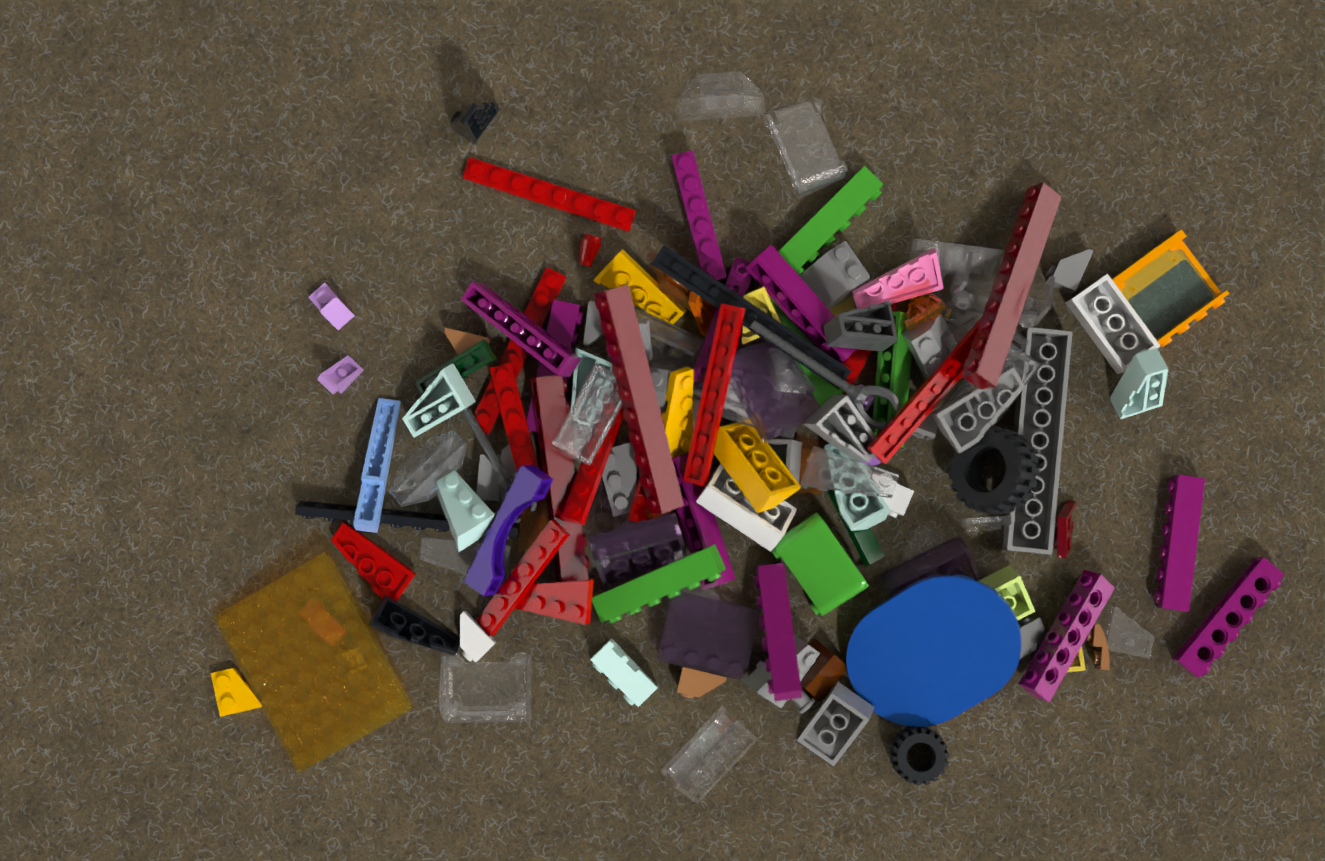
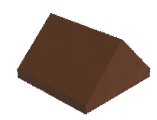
[801,639,847,702]

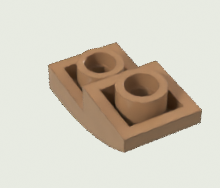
[1086,623,1110,670]

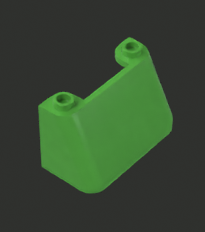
[771,512,869,616]

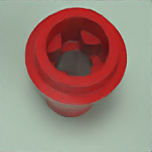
[578,233,602,267]

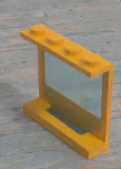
[1112,229,1230,348]

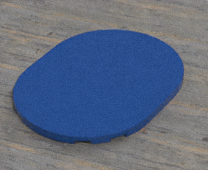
[846,574,1022,727]

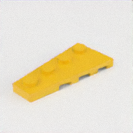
[593,249,687,327]
[662,366,693,458]

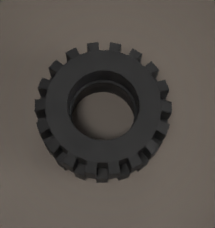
[889,726,949,786]

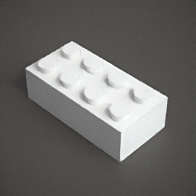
[1066,274,1160,374]
[696,463,797,552]

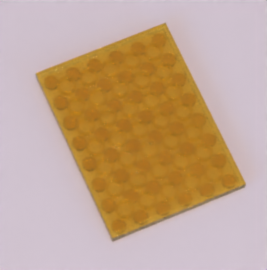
[213,551,414,773]

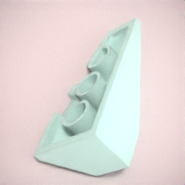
[824,443,890,531]

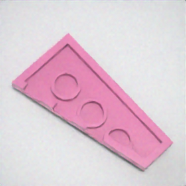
[852,248,944,309]

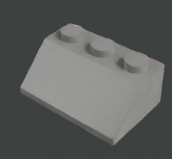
[901,310,957,381]

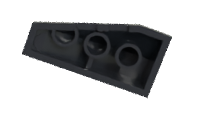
[451,102,500,145]
[367,595,460,656]

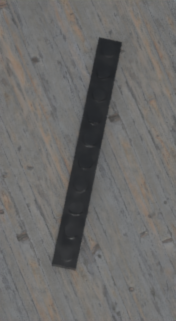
[651,245,851,389]
[295,500,521,539]

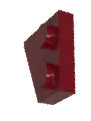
[1054,500,1076,559]

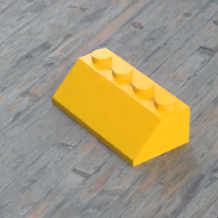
[714,419,801,513]

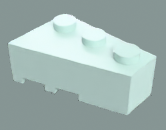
[1110,347,1168,419]

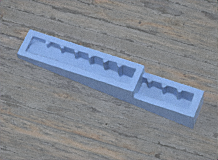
[353,398,401,533]

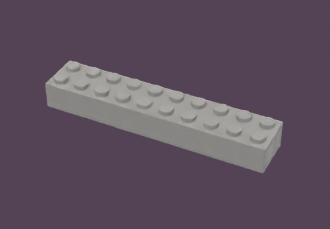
[1002,327,1073,555]

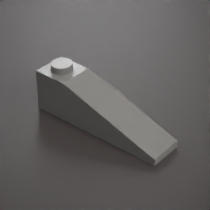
[931,367,1025,453]

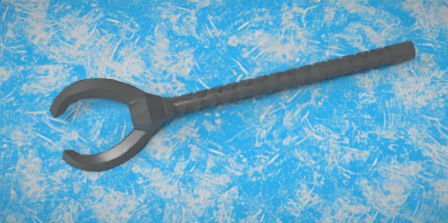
[750,320,900,429]
[462,407,536,523]

